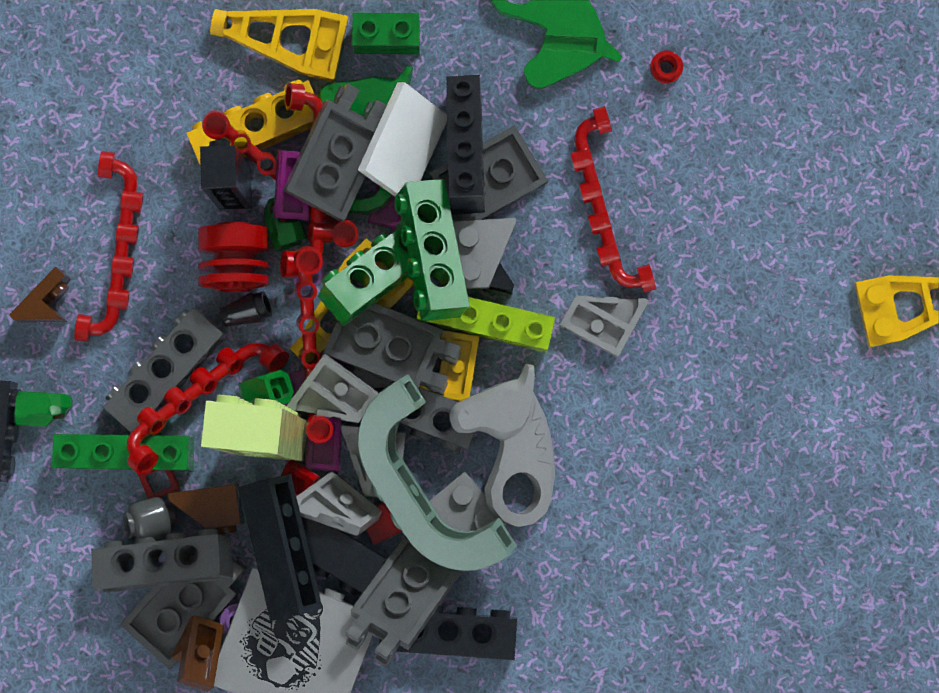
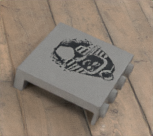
[214,567,373,693]

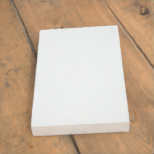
[358,82,447,197]

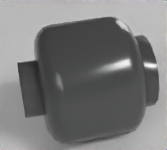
[123,497,176,541]

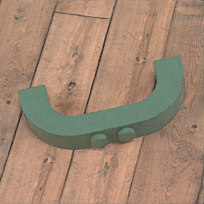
[358,374,517,571]

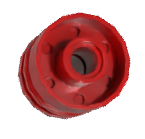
[198,221,269,292]

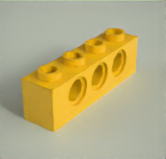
[186,80,314,164]

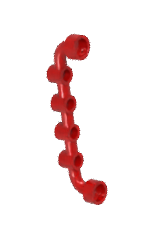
[280,83,333,278]
[570,106,656,293]
[202,110,358,247]
[74,151,143,342]
[294,246,333,444]
[127,343,289,475]

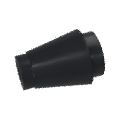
[220,290,272,327]

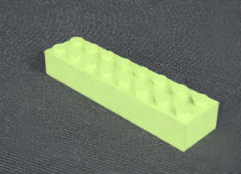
[201,395,307,462]

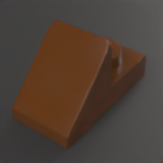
[9,267,71,323]
[172,615,224,692]

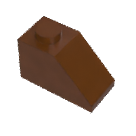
[168,484,244,534]

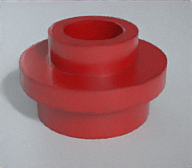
[650,50,683,84]

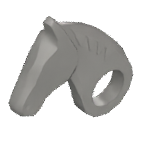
[449,364,555,527]

